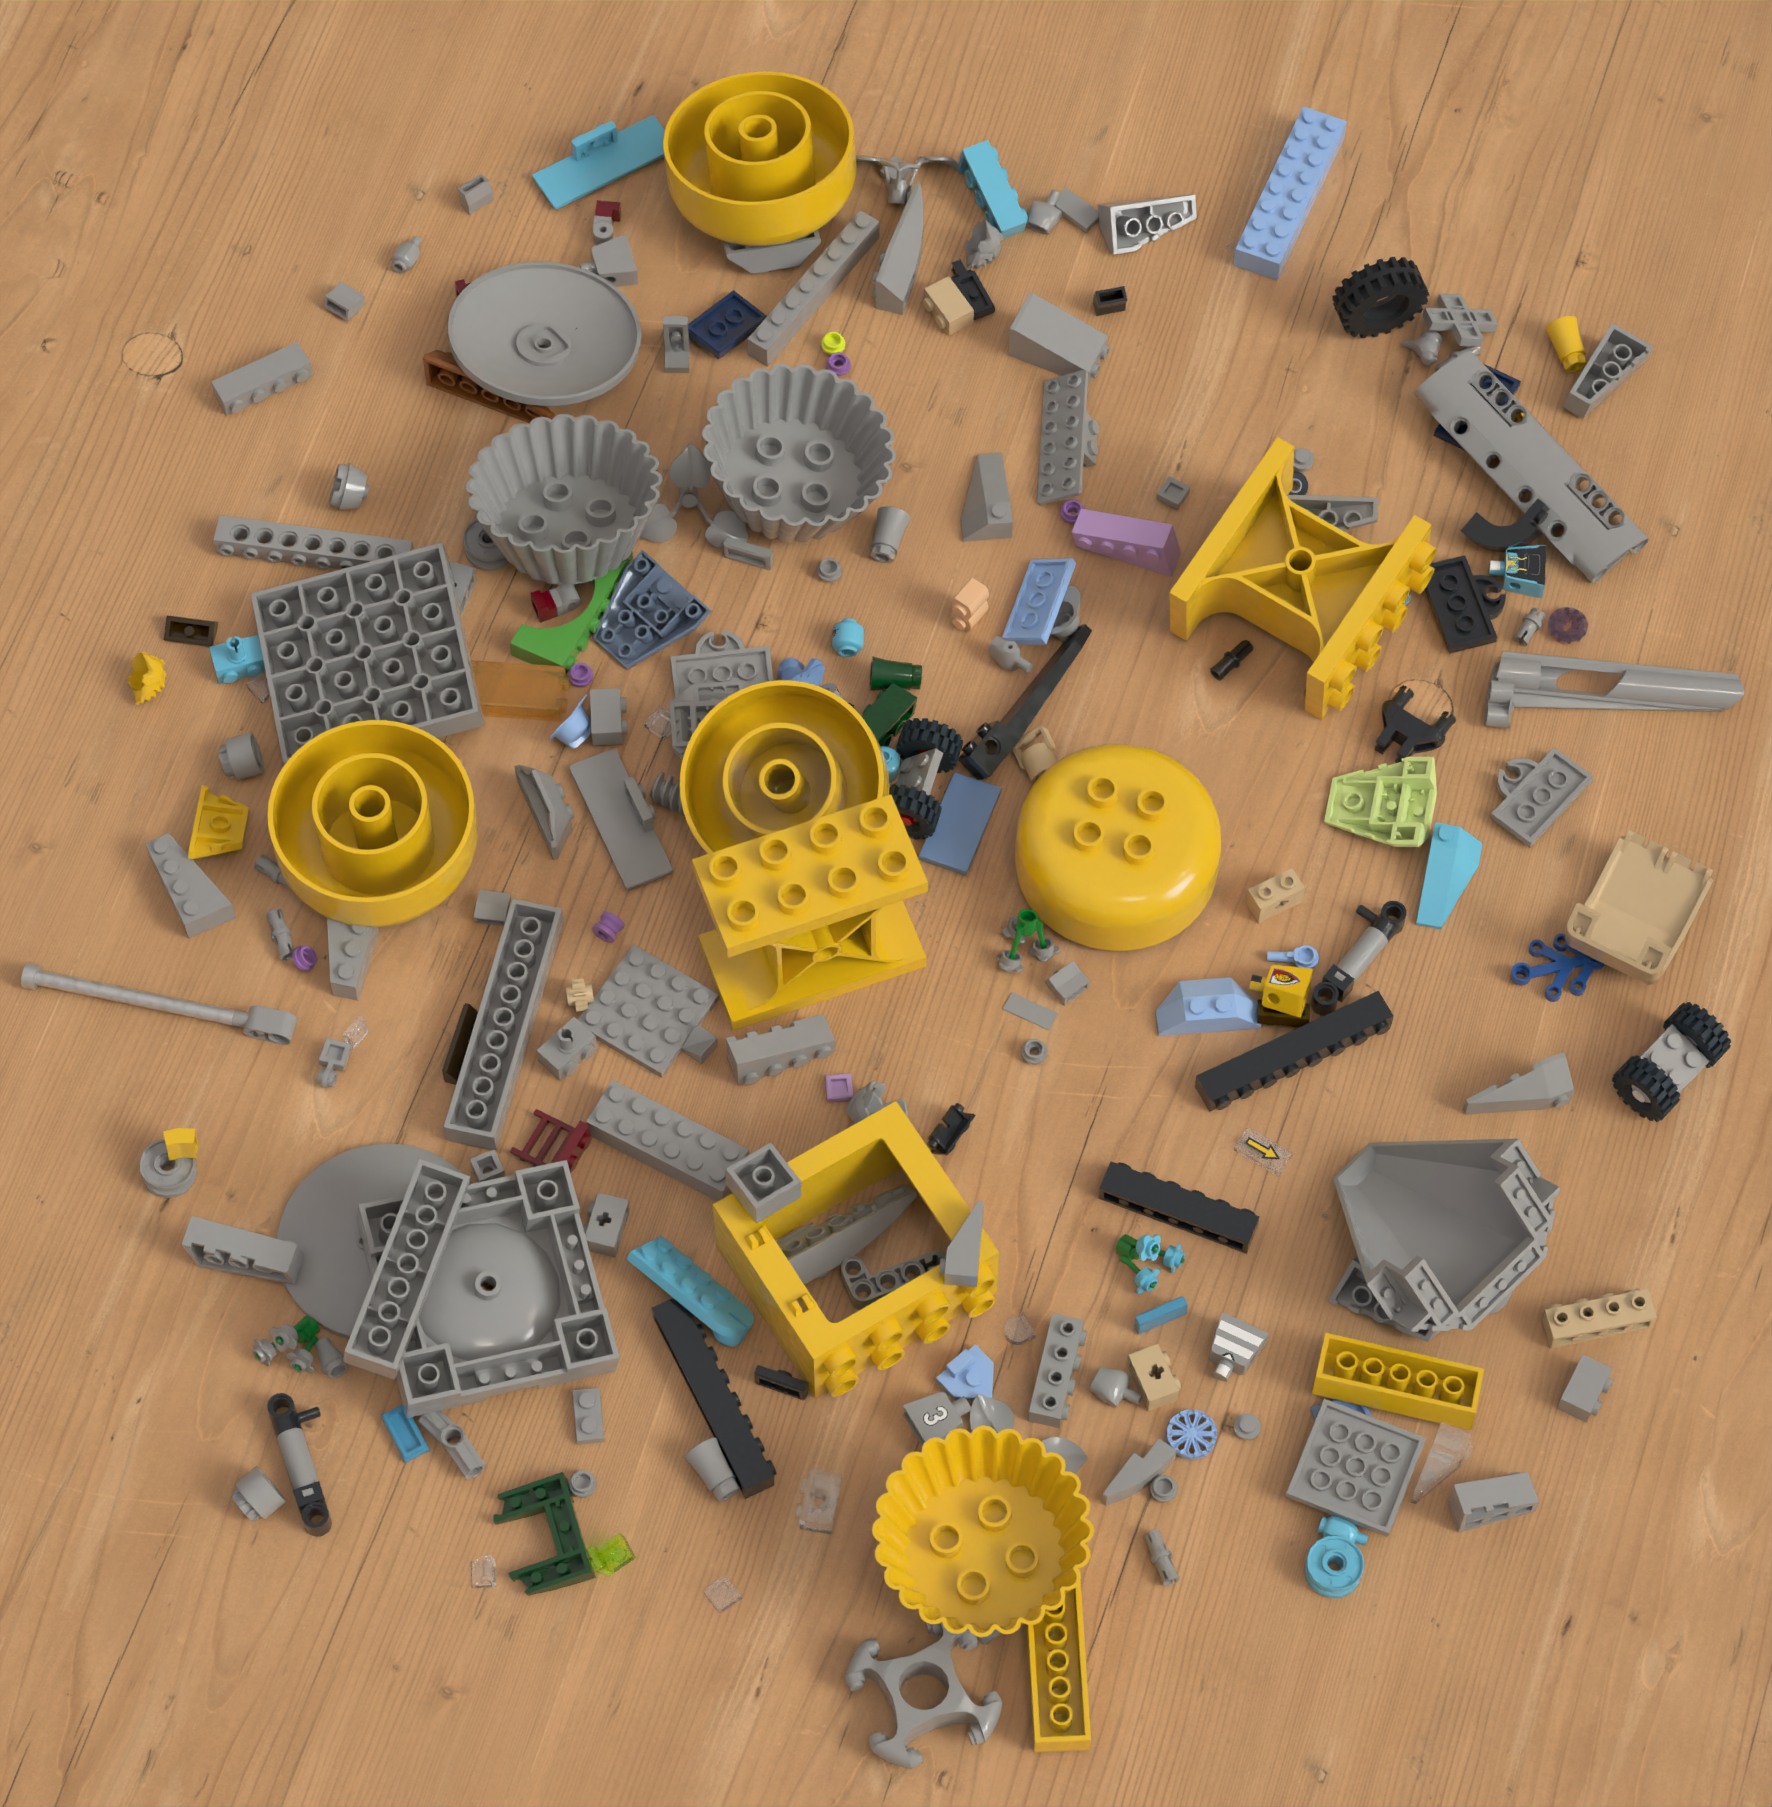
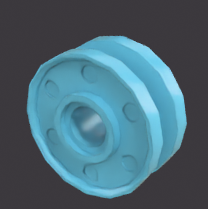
[1304,1536,1364,1598]

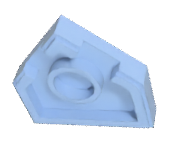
[936,1344,994,1400]

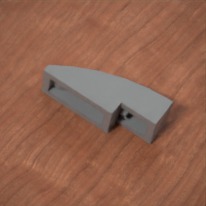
[1101,1438,1177,1506]

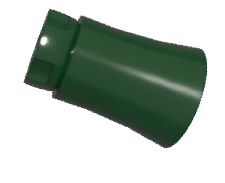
[870,656,922,691]

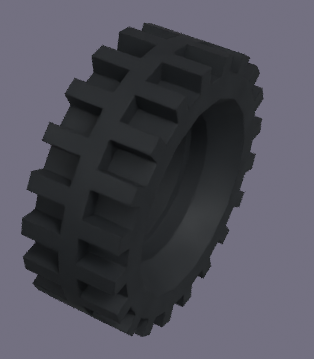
[1332,257,1429,338]

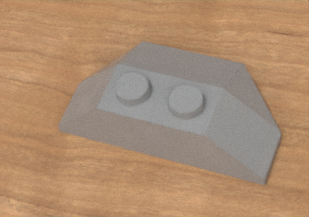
[723,230,821,274]
[514,764,574,860]

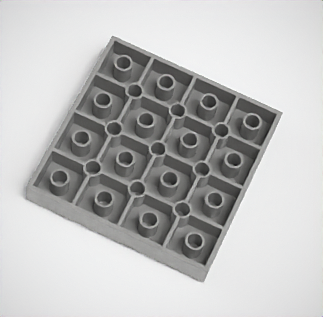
[251,543,485,765]

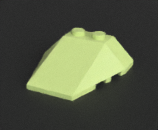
[1324,757,1437,847]

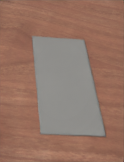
[1003,993,1058,1030]

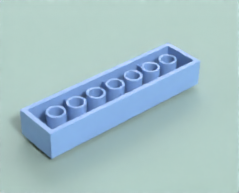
[1233,106,1347,281]

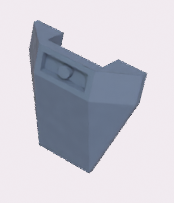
[593,550,712,669]

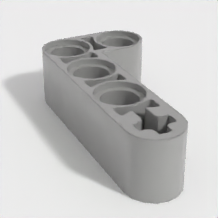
[841,1251,946,1310]

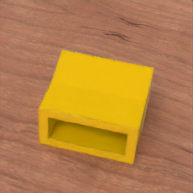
[163,1128,199,1161]

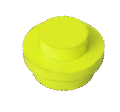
[821,332,845,355]

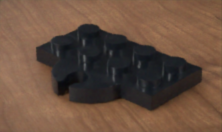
[1424,555,1506,654]

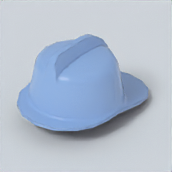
[549,694,591,749]

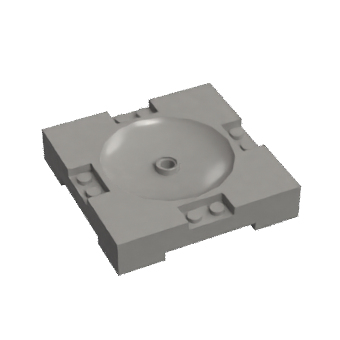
[357,1160,620,1418]

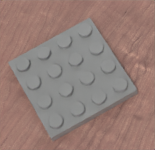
[578,945,719,1078]
[1285,1399,1426,1537]

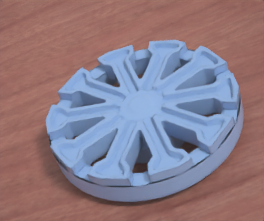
[1166,1409,1217,1460]

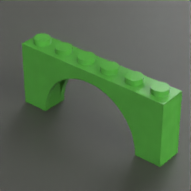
[510,552,633,678]

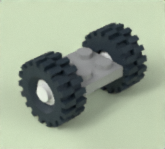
[1612,1002,1731,1122]

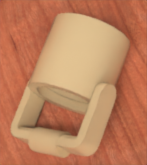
[1013,726,1058,785]

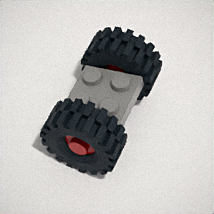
[889,718,963,839]

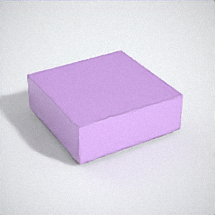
[825,1073,853,1103]

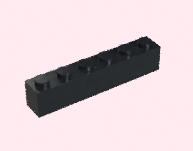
[1098,1162,1260,1254]

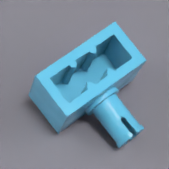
[209,635,266,684]

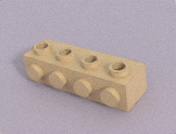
[1542,1288,1657,1349]

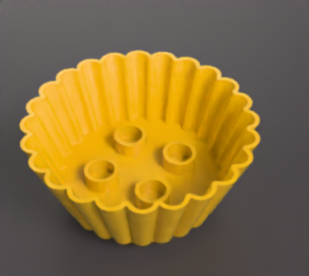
[872,1425,1094,1637]

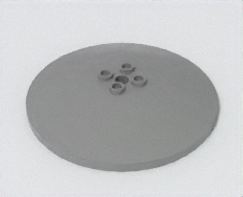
[448,262,641,406]
[277,1143,471,1339]

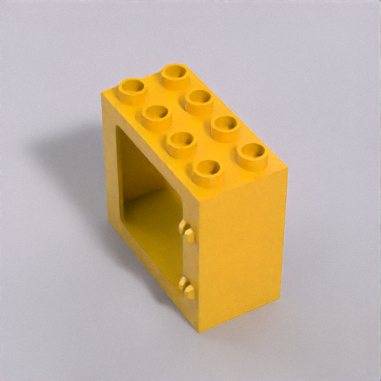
[713,1101,999,1398]

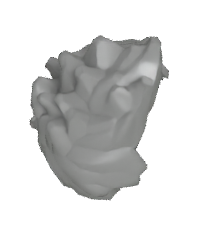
[964,220,1003,268]

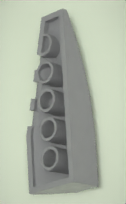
[776,1184,918,1285]

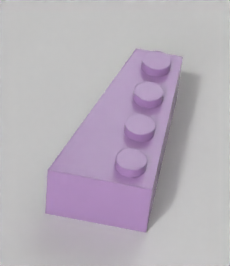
[1071,509,1181,577]

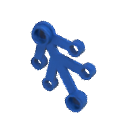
[1510,934,1605,1002]

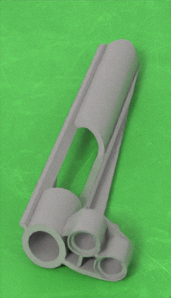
[1485,651,1744,728]

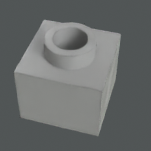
[470,1149,505,1182]

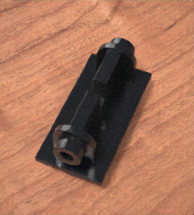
[927,1103,976,1156]

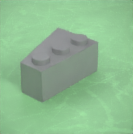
[327,918,379,1001]
[1448,1472,1539,1533]

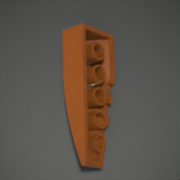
[422,350,556,423]

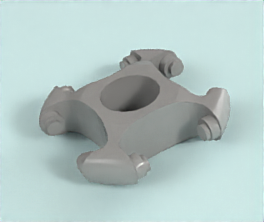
[845,1621,1003,1769]

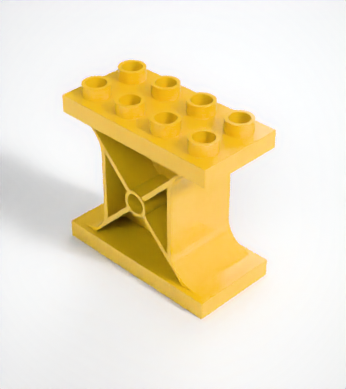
[1169,437,1437,720]
[692,795,928,1031]

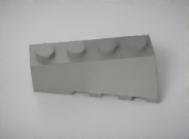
[1328,1256,1440,1342]

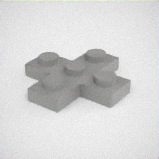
[1422,293,1498,347]

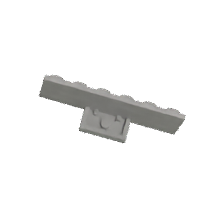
[1037,369,1100,505]
[569,749,673,890]

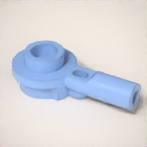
[1267,945,1319,969]

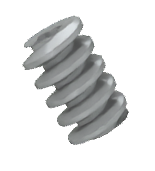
[650,772,684,816]

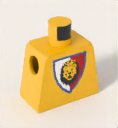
[1250,965,1313,1018]

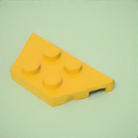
[188,785,249,859]

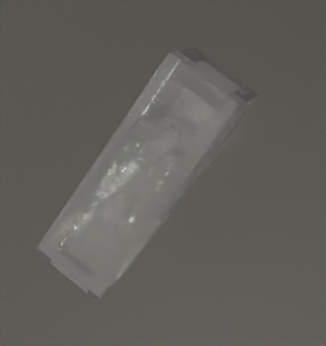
[1411,1422,1474,1504]

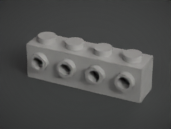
[1028,1314,1087,1428]

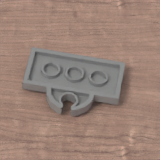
[670,630,774,698]
[1490,747,1594,848]

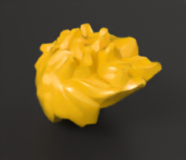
[128,652,167,705]

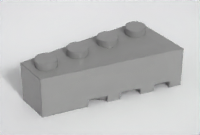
[726,1014,835,1086]

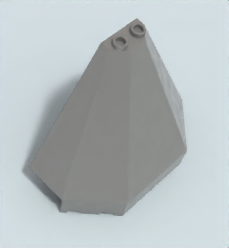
[1333,1139,1560,1332]

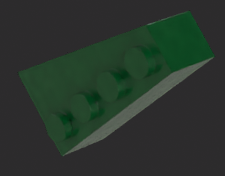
[862,683,918,747]

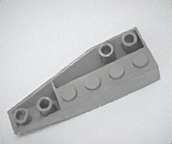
[872,182,923,315]

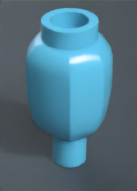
[1318,1516,1368,1546]

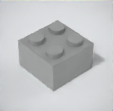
[726,1142,801,1224]

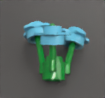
[1116,1234,1185,1294]

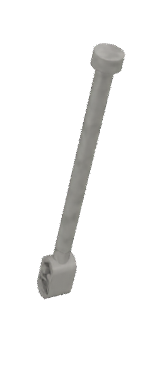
[21,962,298,1045]

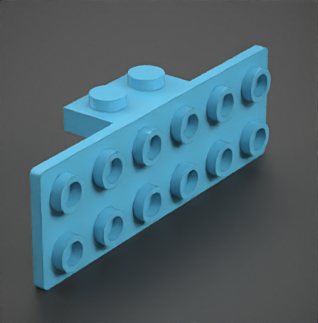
[533,115,665,210]

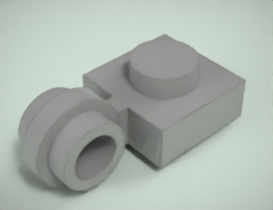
[317,1038,352,1088]

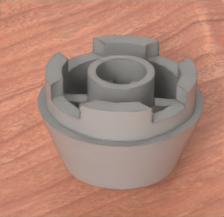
[329,463,369,510]

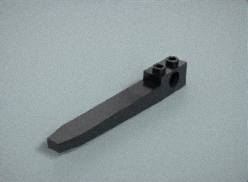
[958,624,1092,780]

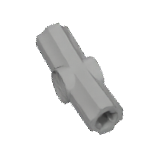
[418,1411,486,1480]

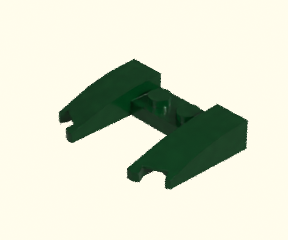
[493,1472,596,1596]

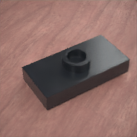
[754,1365,808,1400]

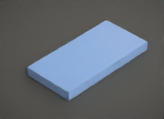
[1002,558,1076,645]

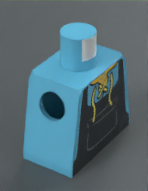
[1489,545,1546,598]

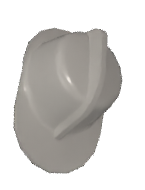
[1050,585,1081,642]

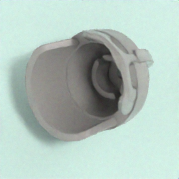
[847,1081,908,1124]

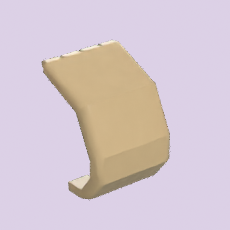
[1565,830,1714,985]

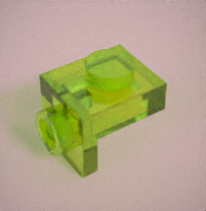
[587,1533,636,1576]

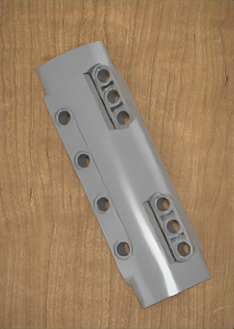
[1415,351,1649,583]

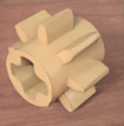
[566,978,594,1012]

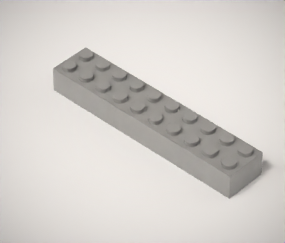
[444,898,564,1151]

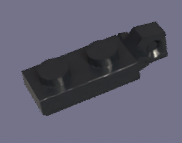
[951,259,995,320]

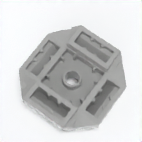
[669,680,752,760]

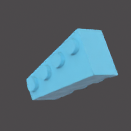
[957,140,1028,239]

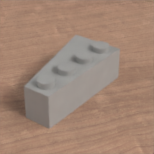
[1562,323,1654,419]
[145,833,236,938]
[181,1216,304,1284]

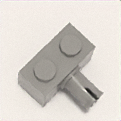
[537,1017,597,1081]

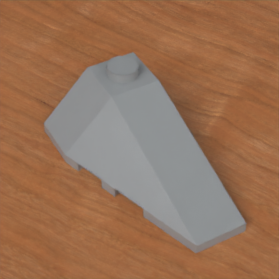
[1463,1052,1574,1114]

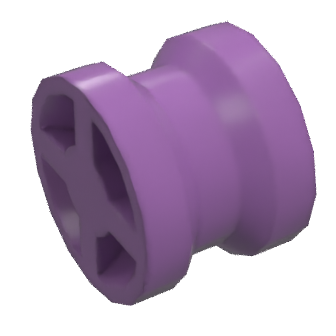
[592,911,624,943]

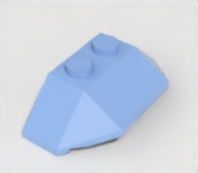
[1156,977,1262,1036]

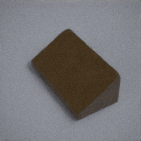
[164,616,219,646]

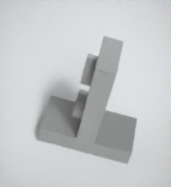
[663,315,690,373]

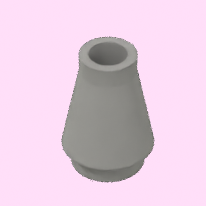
[315,1338,348,1378]

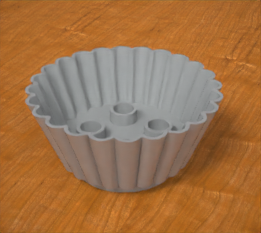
[702,364,896,543]
[465,414,663,585]

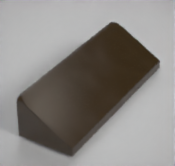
[442,1003,478,1085]

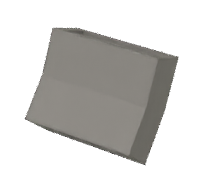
[457,174,494,215]
[324,281,365,321]
[474,890,511,926]
[1045,961,1090,1006]

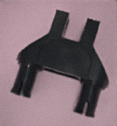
[1374,685,1456,763]

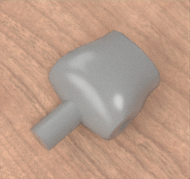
[1026,190,1062,235]
[989,636,1033,673]
[1090,1366,1142,1407]

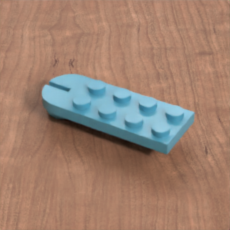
[627,1236,754,1347]

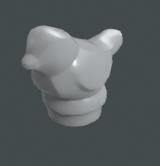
[1402,330,1442,366]

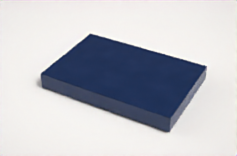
[688,290,767,360]

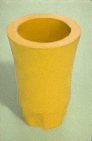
[1545,316,1587,373]

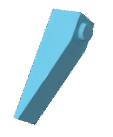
[1416,822,1483,930]

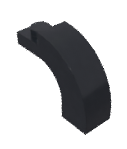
[1461,498,1550,552]

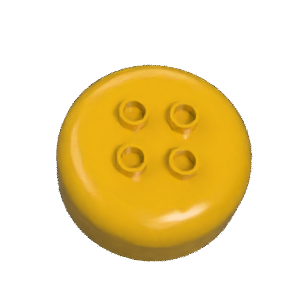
[663,72,856,246]
[680,680,890,854]
[268,720,478,927]
[1015,744,1222,951]

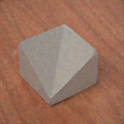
[681,1024,718,1064]

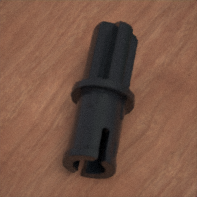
[1210,640,1254,681]

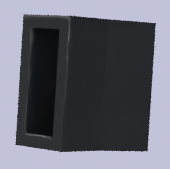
[1093,286,1127,316]

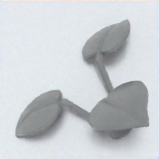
[856,155,958,205]
[640,444,749,549]
[970,1394,1087,1473]

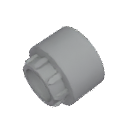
[218,732,265,780]
[231,1466,286,1521]

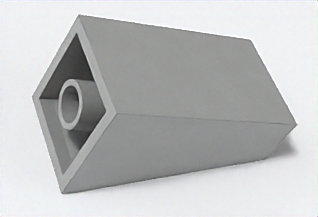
[1009,292,1110,384]

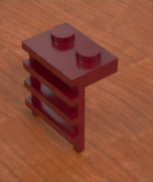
[510,1109,592,1174]

